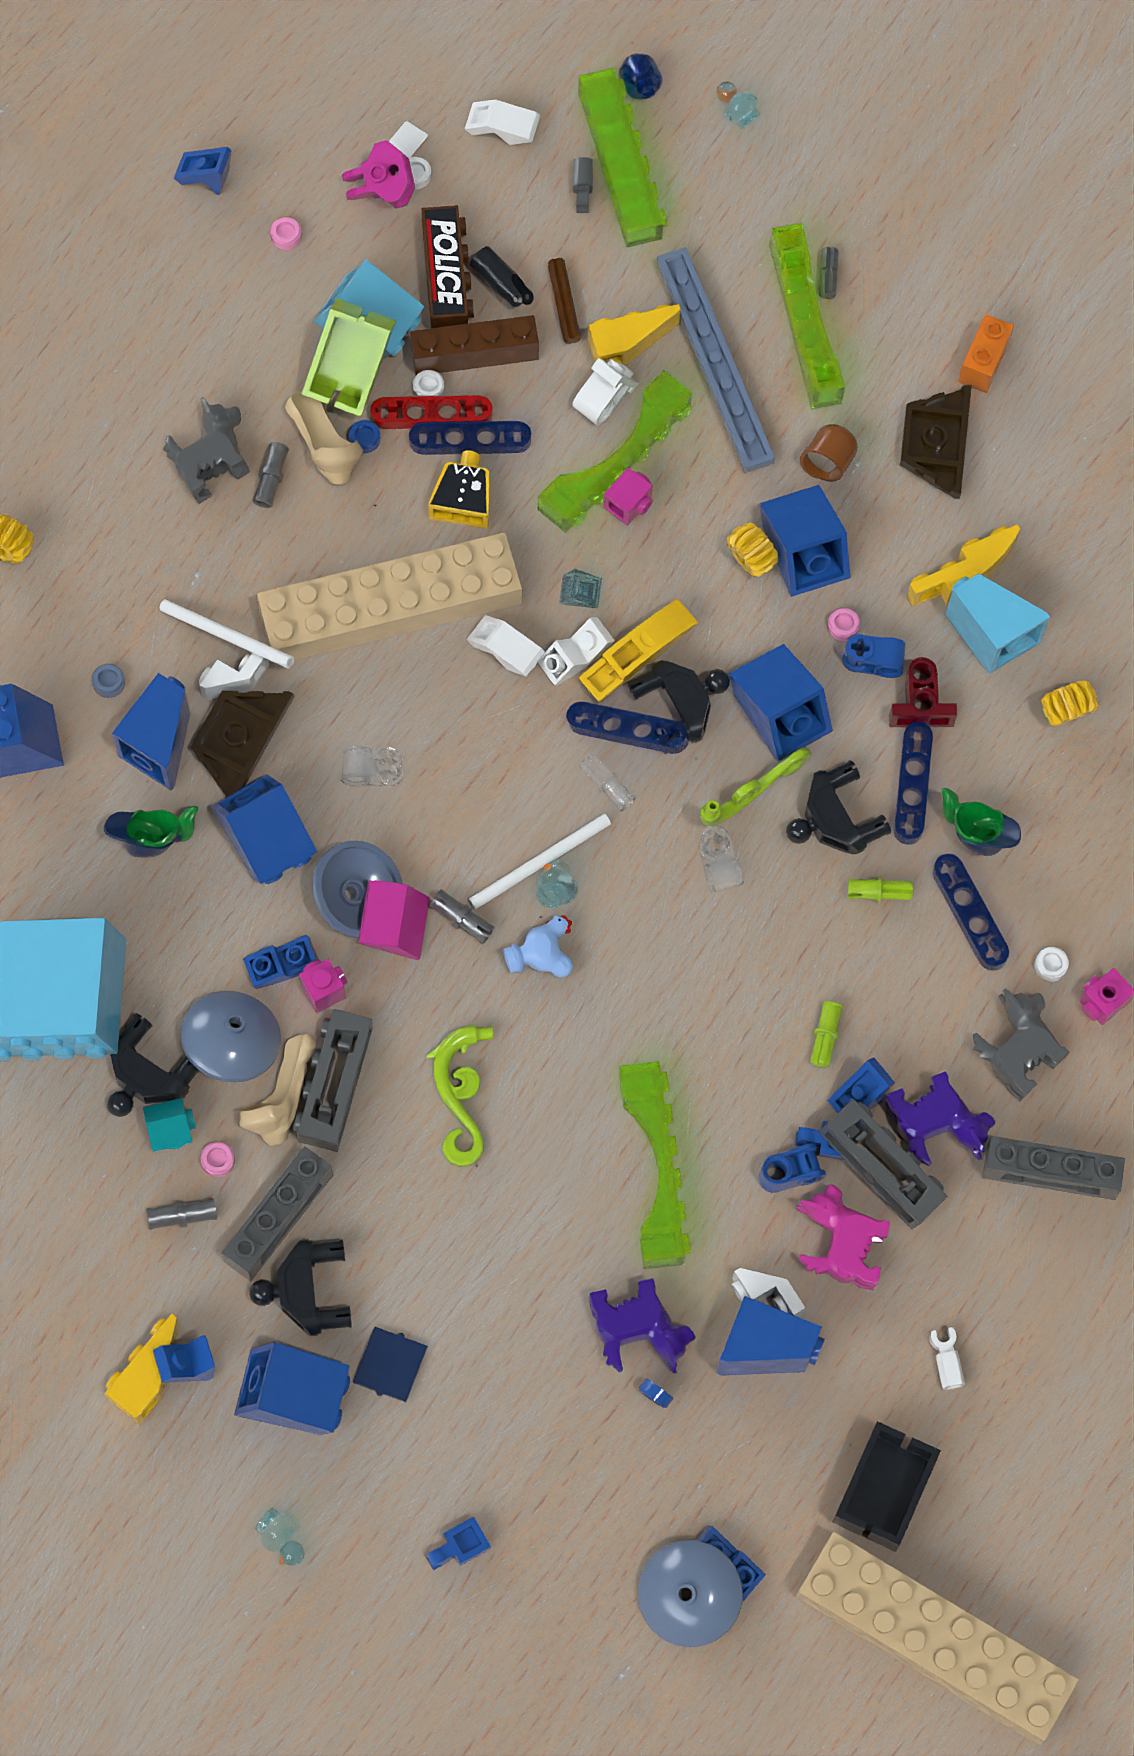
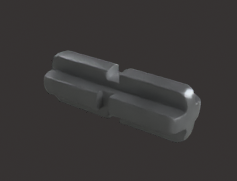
[819,247,839,299]

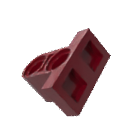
[889,657,957,727]

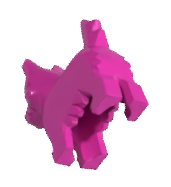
[796,1184,890,1291]

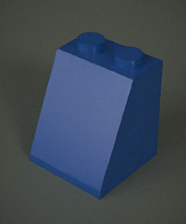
[760,485,851,597]
[729,644,833,762]
[112,673,190,791]
[0,683,64,778]
[211,774,317,884]
[716,1296,825,1376]
[234,1342,350,1435]

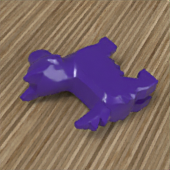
[885,1071,996,1166]
[589,1278,696,1374]

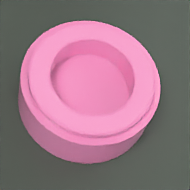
[270,217,302,250]
[827,608,860,642]
[200,1142,235,1177]

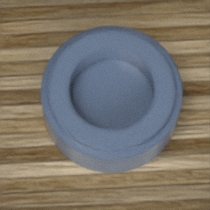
[92,664,125,698]

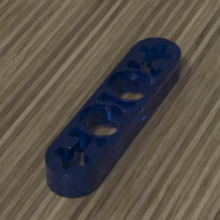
[409,421,532,455]
[566,702,689,754]
[894,722,933,845]
[932,854,1009,971]

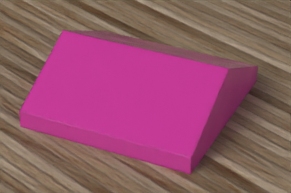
[358,880,430,960]

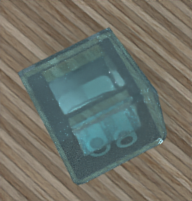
[559,569,602,609]

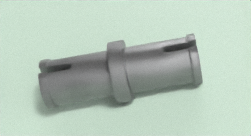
[253,442,289,508]
[429,889,495,944]
[146,1198,217,1230]

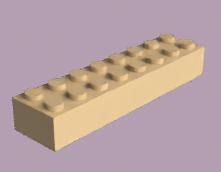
[257,532,522,666]
[795,1531,1079,1746]

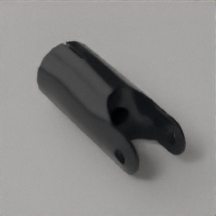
[470,246,534,307]

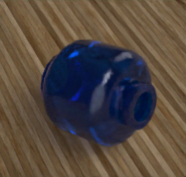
[619,53,663,100]

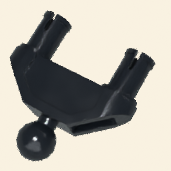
[626,660,730,754]
[786,760,891,854]
[107,1013,199,1117]
[249,1239,352,1336]

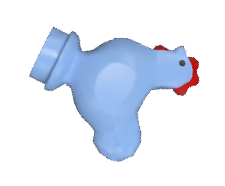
[503,915,573,978]

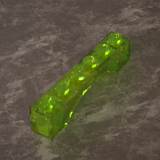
[769,223,845,410]
[537,370,692,533]
[619,1061,691,1269]

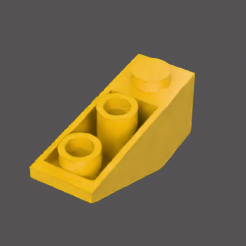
[588,304,681,365]
[105,1313,180,1425]

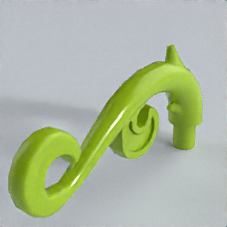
[700,747,811,827]
[426,1025,494,1167]

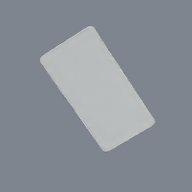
[389,121,428,173]

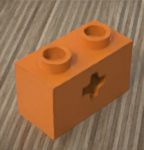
[958,314,1014,393]

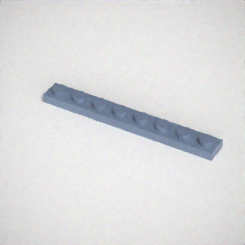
[657,247,775,473]

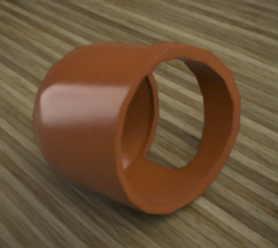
[800,424,858,482]

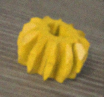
[0,513,34,564]
[727,522,779,577]
[1041,680,1099,726]

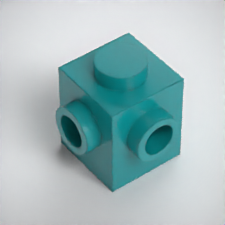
[143,1098,196,1152]

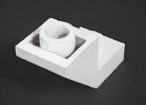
[465,100,540,145]
[466,615,545,676]
[538,617,615,686]
[199,653,269,700]
[731,1268,805,1318]

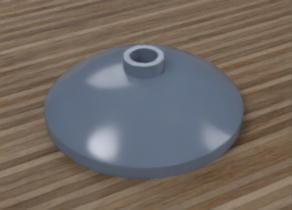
[313,840,403,938]
[181,991,281,1083]
[638,1540,743,1647]

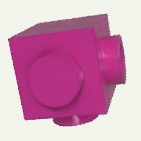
[603,468,653,525]
[299,959,348,1013]
[1080,968,1134,1026]

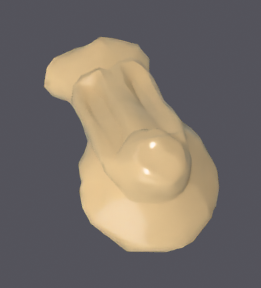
[285,392,364,485]
[239,1033,317,1146]

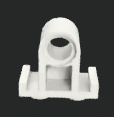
[572,358,638,426]

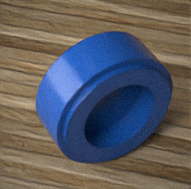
[349,420,381,453]
[639,1378,674,1408]

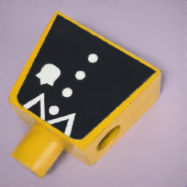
[428,451,490,529]

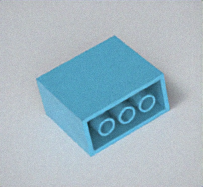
[0,918,126,1061]

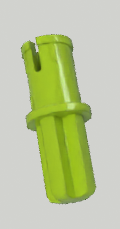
[848,877,914,903]
[810,1001,843,1068]

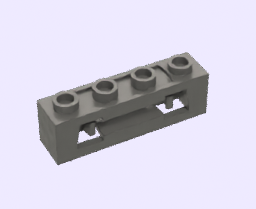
[293,1009,373,1152]
[818,1099,948,1229]
[982,1136,1125,1200]
[221,1146,333,1282]

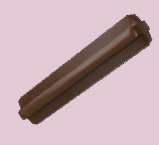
[548,257,580,344]

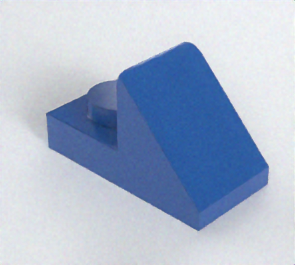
[174,147,231,195]
[827,1057,895,1113]
[153,1335,215,1383]

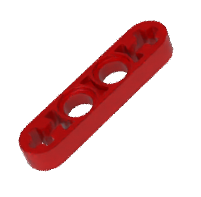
[370,395,493,429]

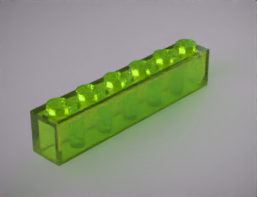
[578,68,667,248]

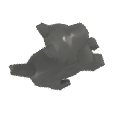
[163,397,250,504]
[973,988,1069,1102]

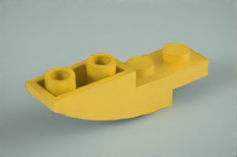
[907,524,1020,607]
[578,599,699,704]

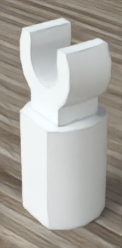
[929,1327,966,1390]

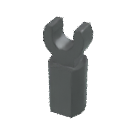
[573,157,593,213]

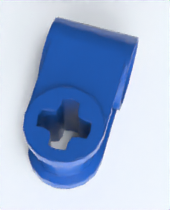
[842,634,906,678]
[758,1143,827,1193]

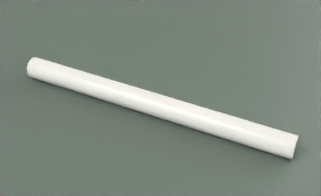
[159,599,294,668]
[468,814,611,910]

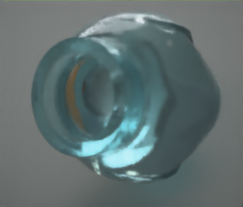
[716,81,760,129]
[536,860,578,908]
[255,1508,305,1566]

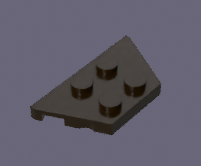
[900,385,972,499]
[191,691,295,797]

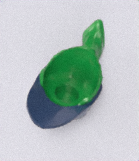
[942,788,1021,856]
[104,806,198,858]

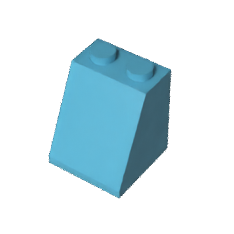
[313,259,425,359]
[945,574,1050,674]

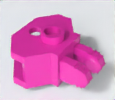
[342,140,416,209]

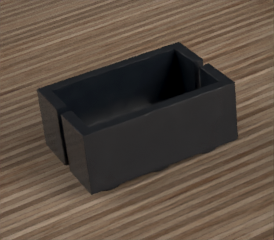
[832,1421,941,1552]

